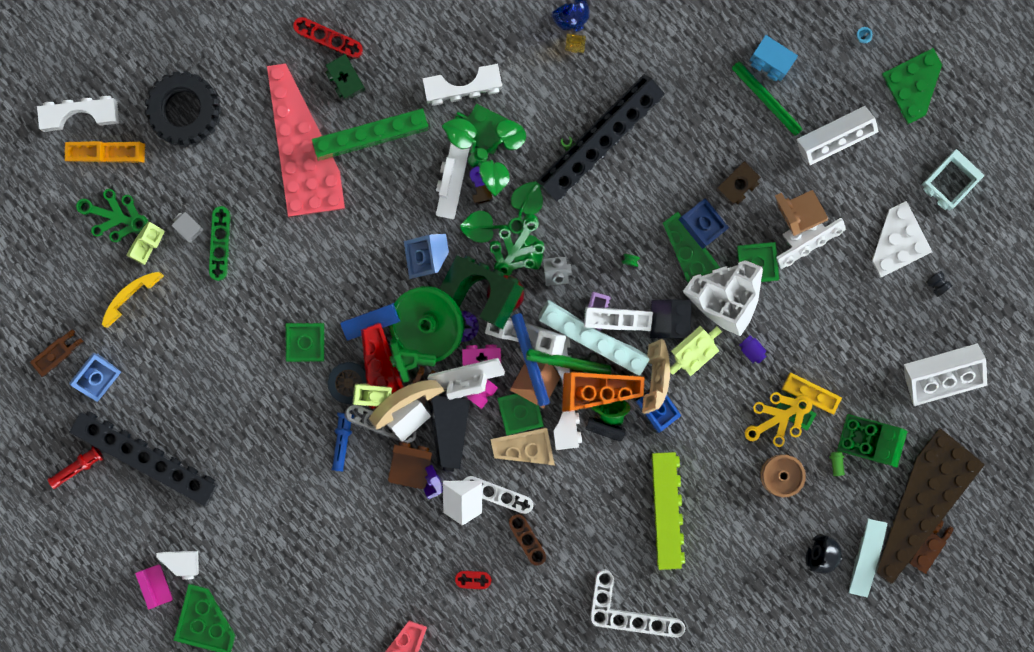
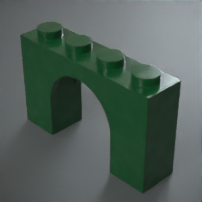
[439,255,524,329]

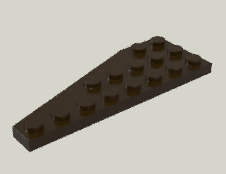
[875,428,985,584]

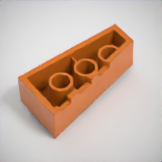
[562,372,644,412]

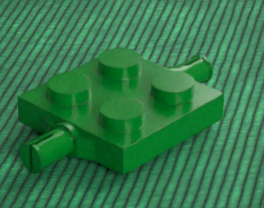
[454,104,509,155]

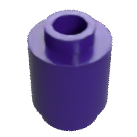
[739,335,767,364]

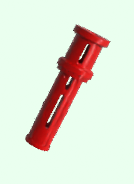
[47,446,104,489]

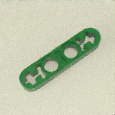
[209,206,231,281]

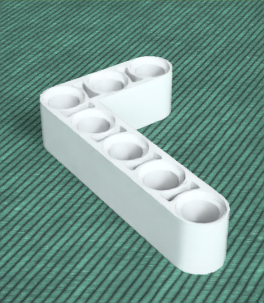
[590,569,685,637]

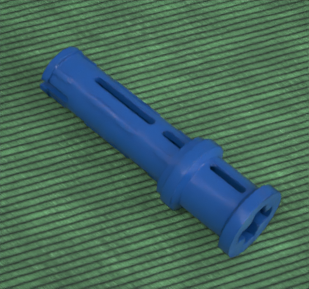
[331,412,354,472]

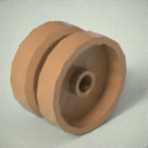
[760,454,806,497]

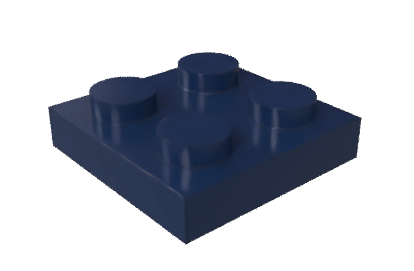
[678,198,729,249]

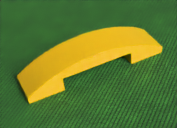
[102,272,164,328]

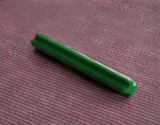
[732,62,802,136]
[526,349,611,375]

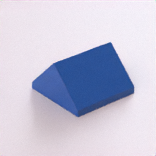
[635,391,681,433]

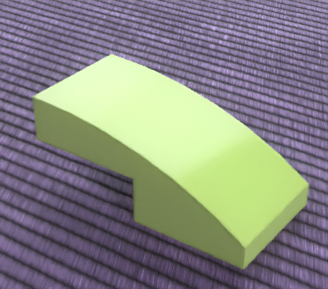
[126,222,165,265]

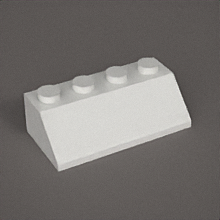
[904,343,987,406]

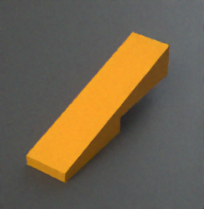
[65,141,145,163]

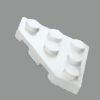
[872,201,932,278]

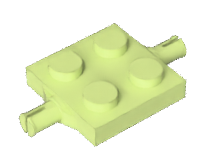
[670,326,722,376]

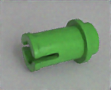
[829,451,845,476]

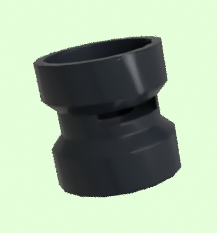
[926,271,953,297]

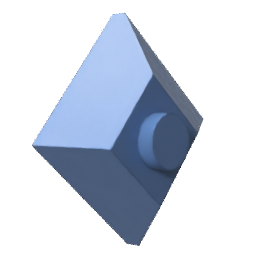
[404,234,449,279]

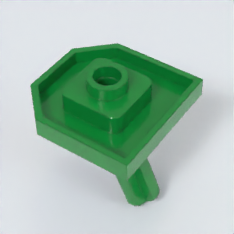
[390,338,436,383]

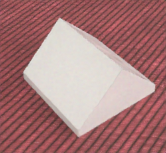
[387,399,431,442]
[443,481,482,525]

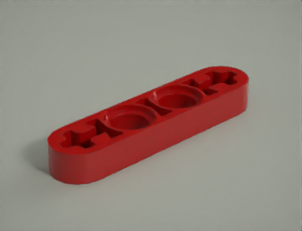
[293,17,363,59]

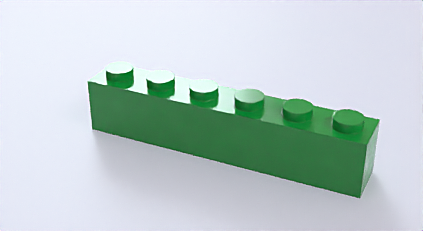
[312,108,428,161]

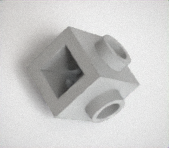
[543,257,572,286]

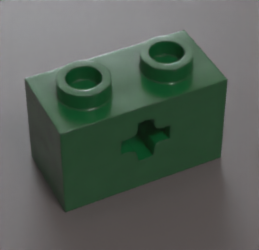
[325,54,365,101]

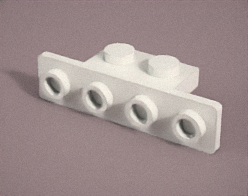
[436,143,470,219]
[777,218,846,269]
[428,358,505,400]

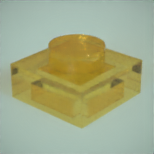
[565,34,586,53]

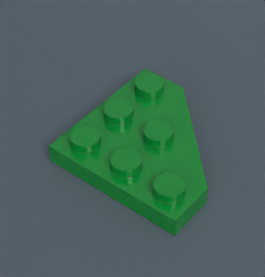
[882,48,942,125]
[174,584,236,652]

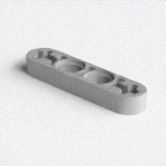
[345,405,416,443]

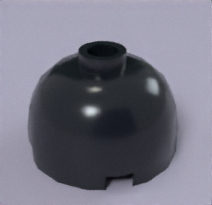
[806,534,842,574]

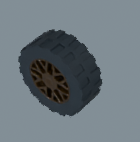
[327,362,367,404]

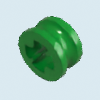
[622,254,640,267]

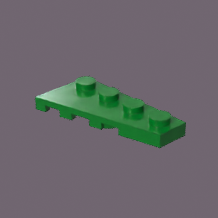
[663,212,720,283]

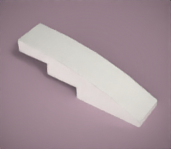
[584,307,653,331]

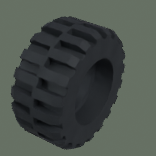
[144,71,221,147]

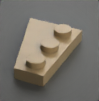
[491,428,555,465]

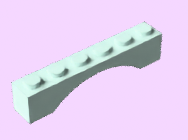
[538,300,649,376]

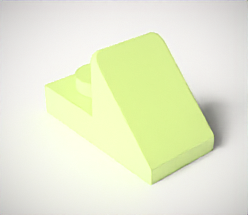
[353,384,392,406]

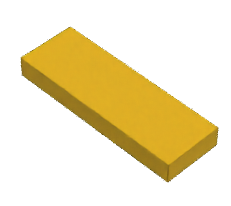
[781,372,842,415]

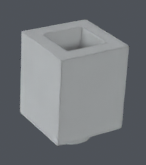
[172,212,204,243]

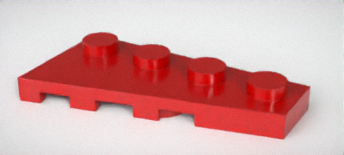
[361,323,403,409]

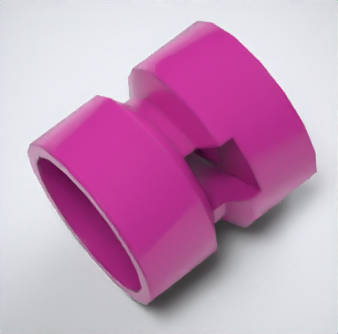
[466,379,498,409]

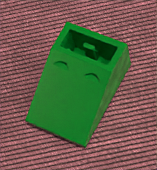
[837,414,908,468]

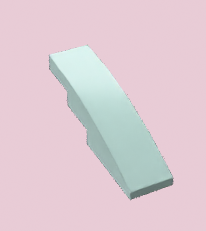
[848,518,887,597]

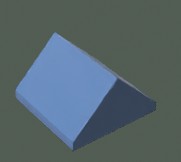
[69,353,121,402]

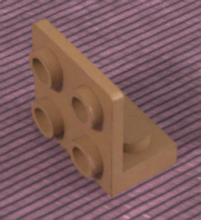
[775,190,828,236]

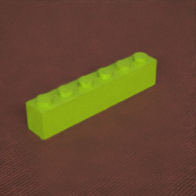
[651,452,685,570]

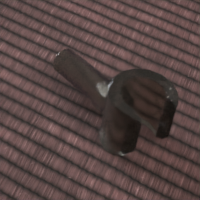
[571,352,599,362]

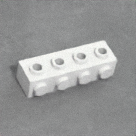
[797,106,879,165]

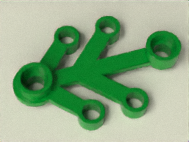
[76,189,149,243]
[490,214,545,276]

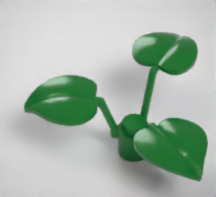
[442,119,526,196]
[460,182,543,270]

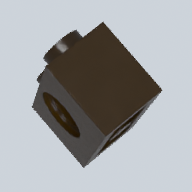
[716,161,761,206]

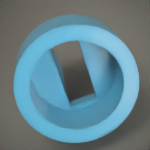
[857,27,872,44]

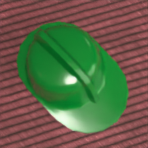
[590,400,630,426]

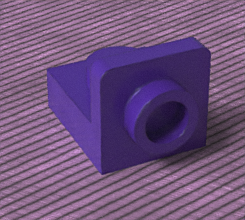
[423,464,443,499]

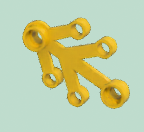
[745,392,812,447]

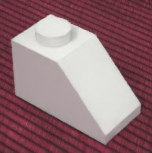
[157,551,199,579]

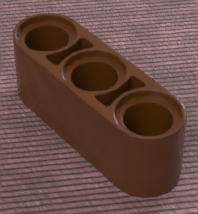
[509,514,546,566]

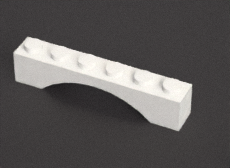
[553,333,582,450]

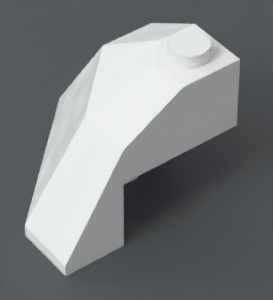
[683,260,763,336]

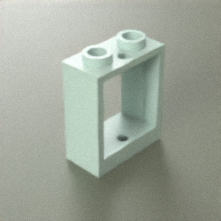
[921,149,985,210]

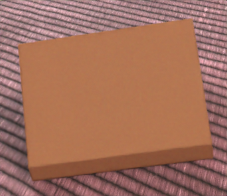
[510,362,561,408]

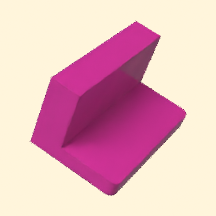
[135,564,173,610]

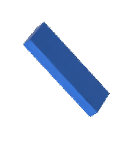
[340,303,400,341]

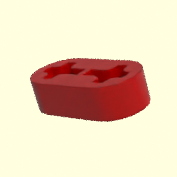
[455,570,492,589]

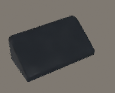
[585,417,626,442]

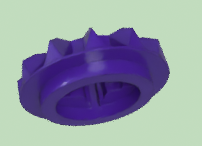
[461,311,479,342]

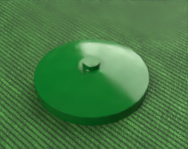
[389,286,464,362]

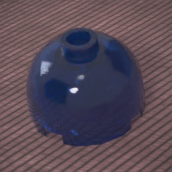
[551,0,590,33]

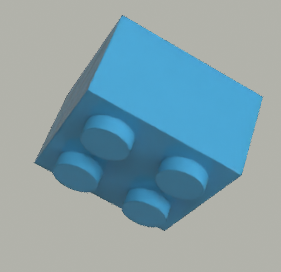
[749,35,798,81]

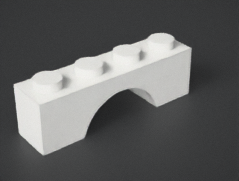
[423,64,502,106]
[37,96,119,132]
[485,318,566,355]

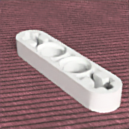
[463,476,533,514]

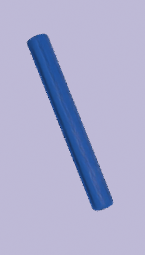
[511,313,550,406]

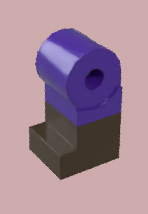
[470,166,493,205]

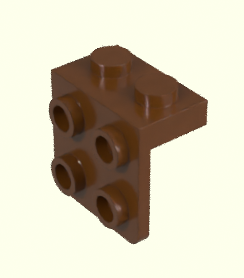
[388,442,433,489]

